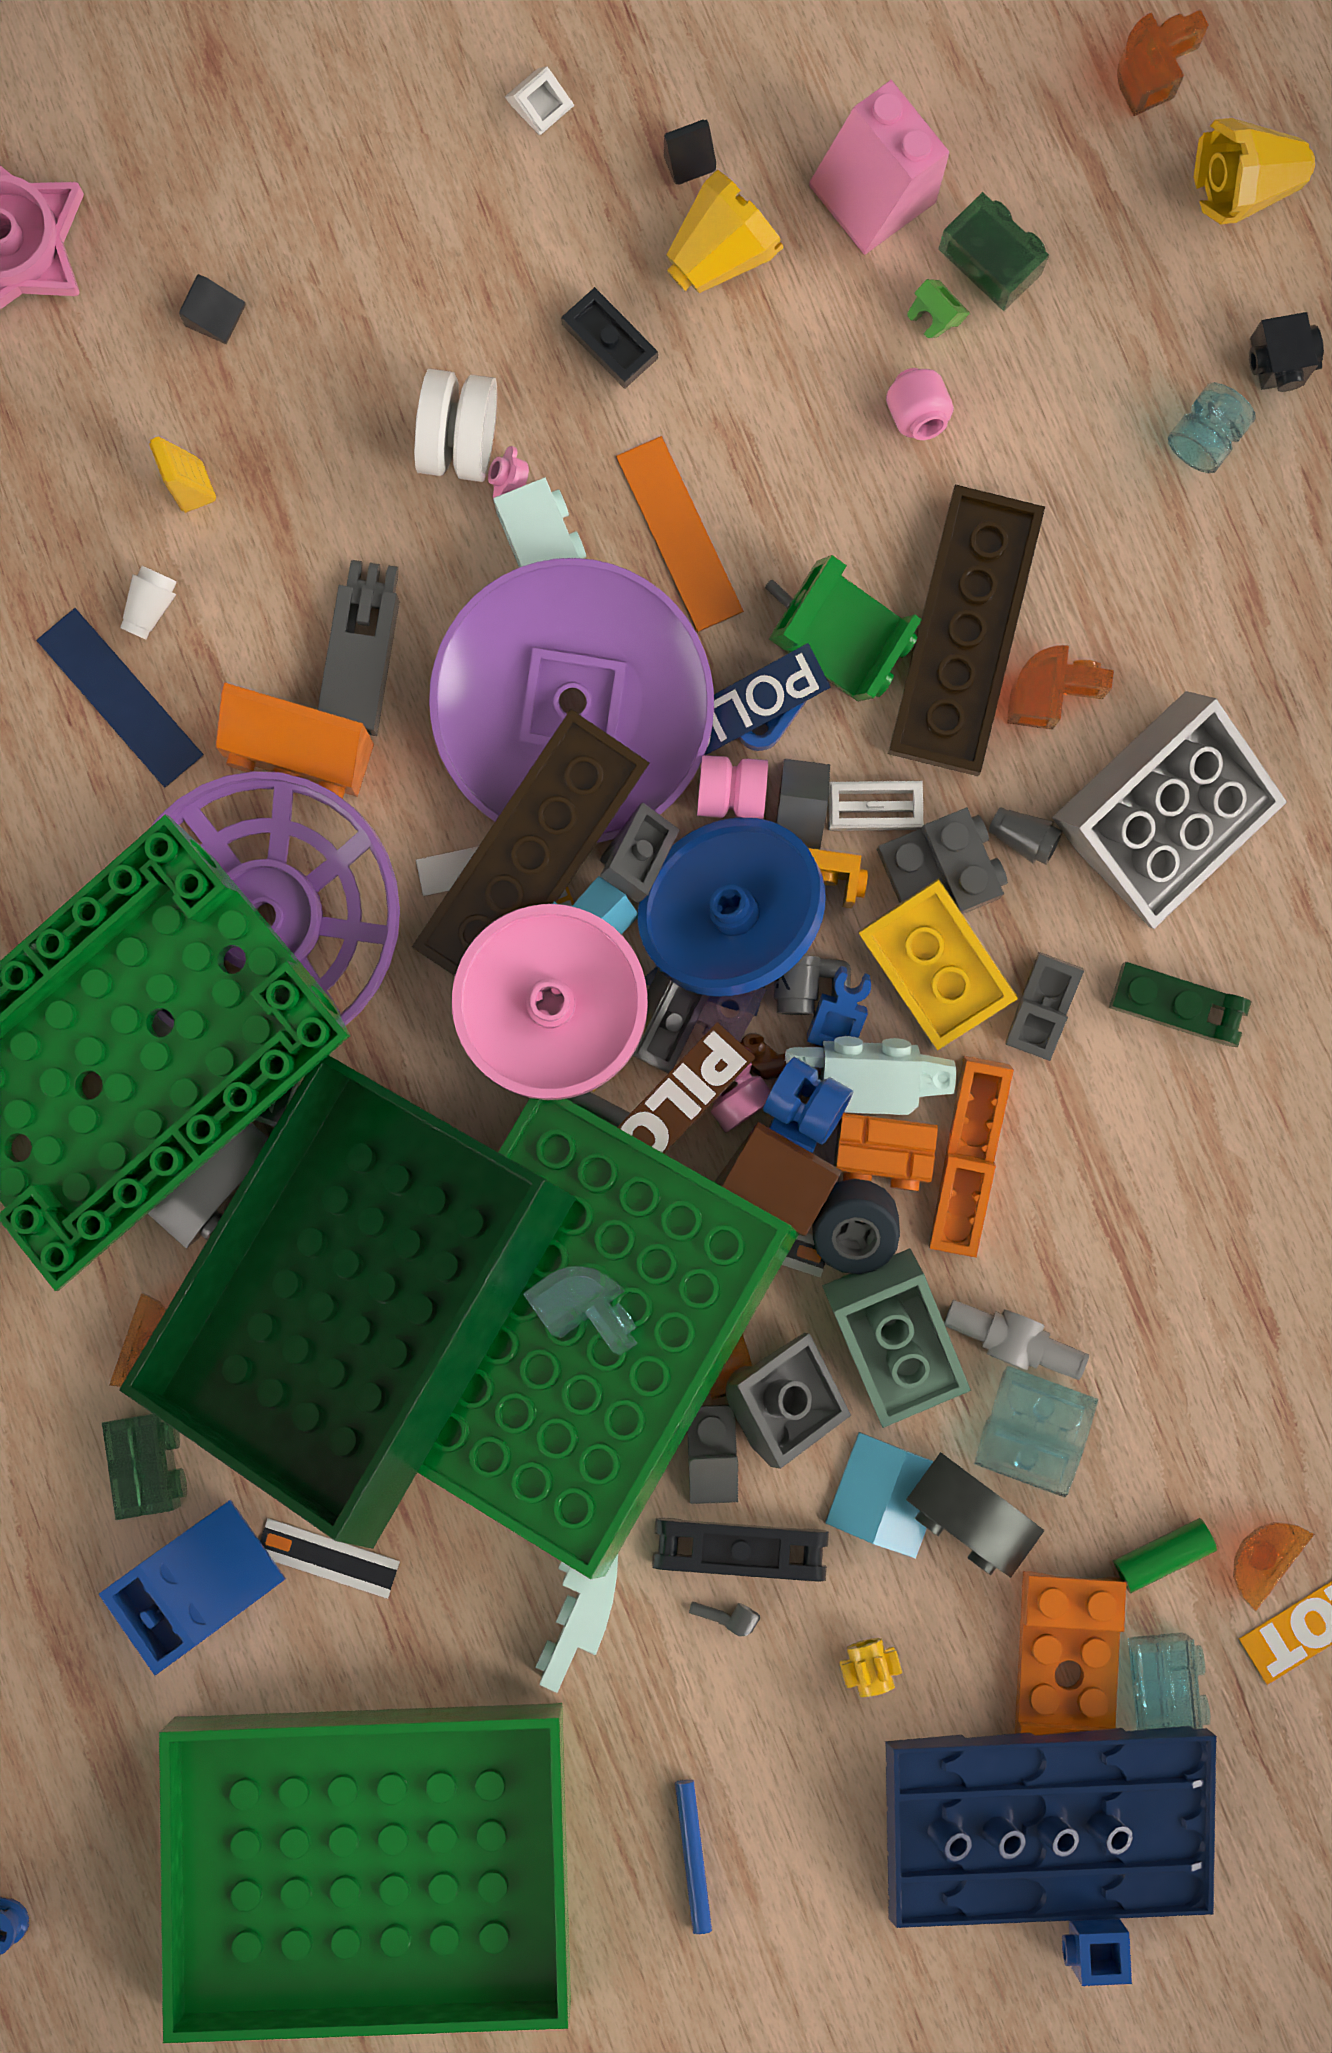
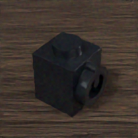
[1249,312,1324,392]

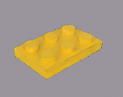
[858,878,1018,1051]

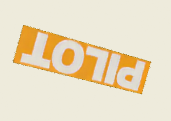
[1239,1581,1332,1685]

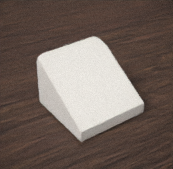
[505,66,574,135]

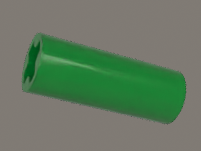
[1113,1518,1217,1594]

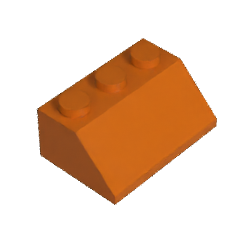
[216,683,374,799]

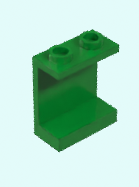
[769,555,922,702]

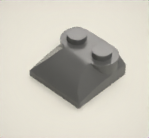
[726,1333,851,1469]

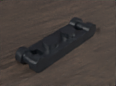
[652,1518,829,1582]

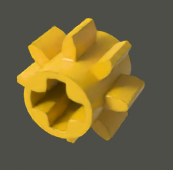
[839,1638,902,1697]

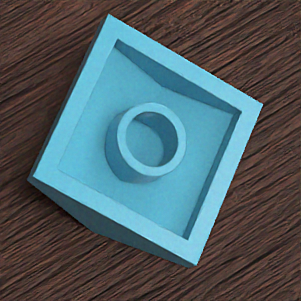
[825,1432,934,1559]

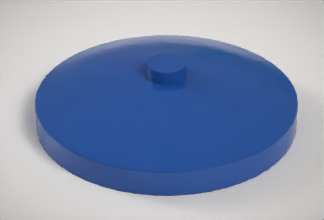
[638,817,826,996]

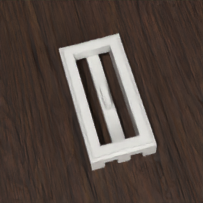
[828,781,924,831]

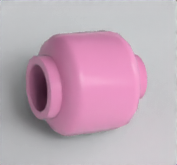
[886,368,954,440]

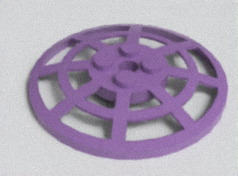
[151,771,400,1029]

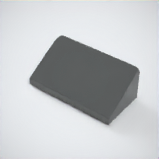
[632,969,709,1073]

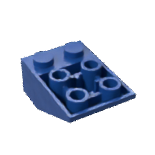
[99,1500,286,1676]

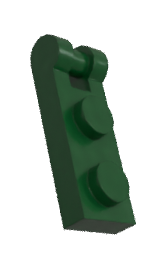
[1109,962,1252,1047]

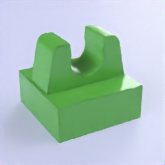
[907,279,970,338]

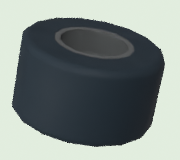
[813,1179,900,1275]

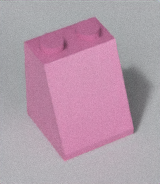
[809,80,949,255]

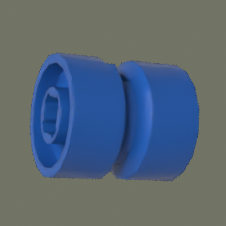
[763,1057,854,1145]

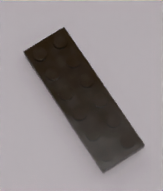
[888,484,1045,776]
[412,709,650,976]

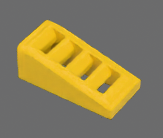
[149,436,216,513]

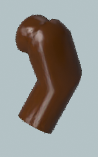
[740,1033,788,1079]

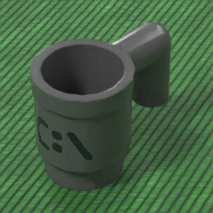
[774,955,851,1015]

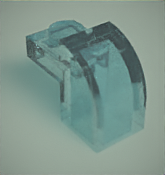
[523,1266,638,1355]

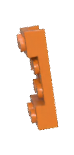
[1015,1571,1126,1735]

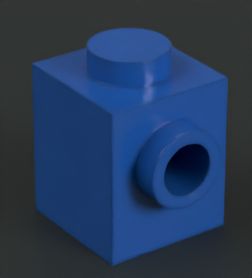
[1062,1919,1132,1986]

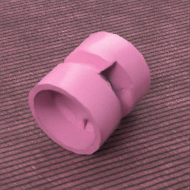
[697,755,768,819]
[711,1063,771,1133]

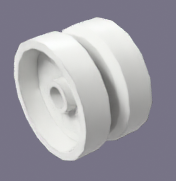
[414,369,497,482]

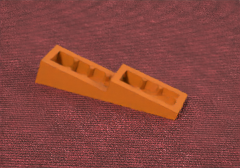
[929,1056,1014,1258]

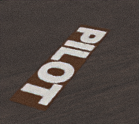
[617,1022,756,1154]

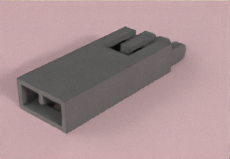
[318,560,400,736]

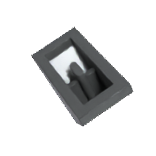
[776,759,830,850]

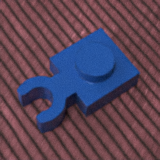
[806,966,871,1047]

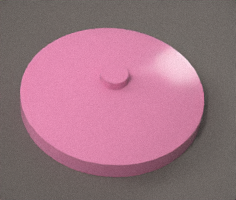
[452,904,648,1100]

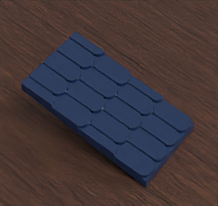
[885,1726,1217,1928]

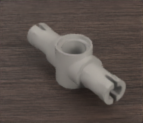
[944,1300,1089,1380]

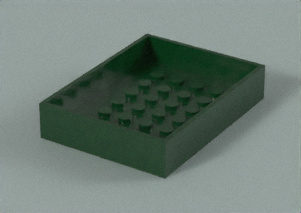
[119,1055,576,1549]

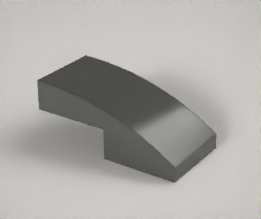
[1005,952,1084,1061]

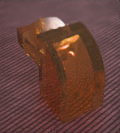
[1117,10,1209,116]
[1007,645,1114,730]

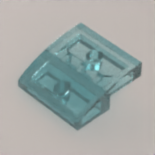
[974,1366,1099,1498]

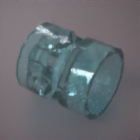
[1168,382,1256,474]

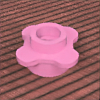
[488,446,529,498]

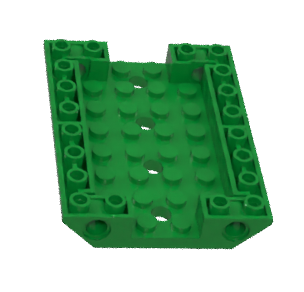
[0,814,350,1291]

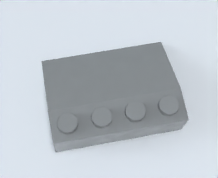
[1052,691,1287,929]

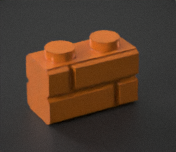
[833,1113,938,1191]

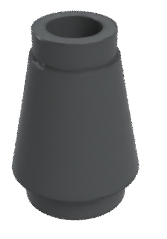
[988,807,1063,865]

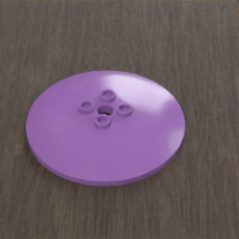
[429,558,714,843]

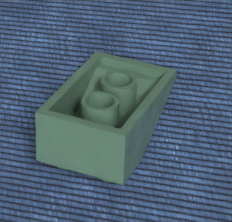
[822,1248,971,1428]

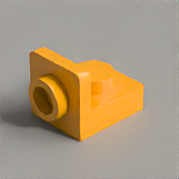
[808,848,868,909]

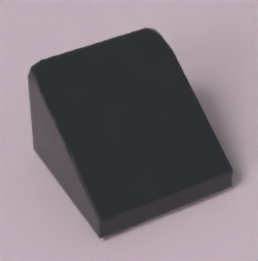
[664,119,716,185]
[179,274,246,344]

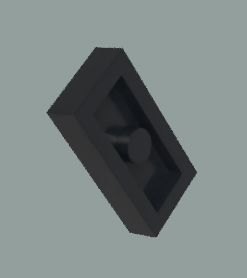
[561,287,658,389]

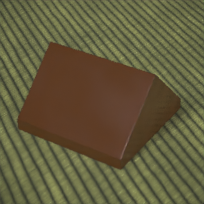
[715,1122,842,1236]

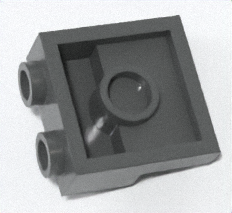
[877,807,1008,914]

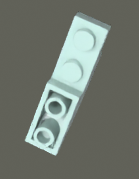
[535,1554,618,1693]

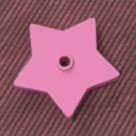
[0,166,84,309]

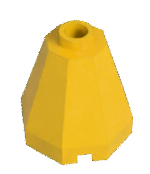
[1193,118,1315,225]
[666,169,784,293]

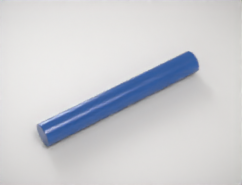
[675,1779,712,1934]

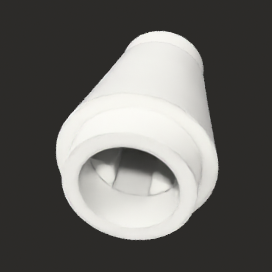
[120,566,176,639]

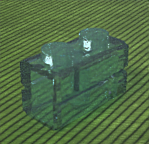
[1128,1633,1210,1730]

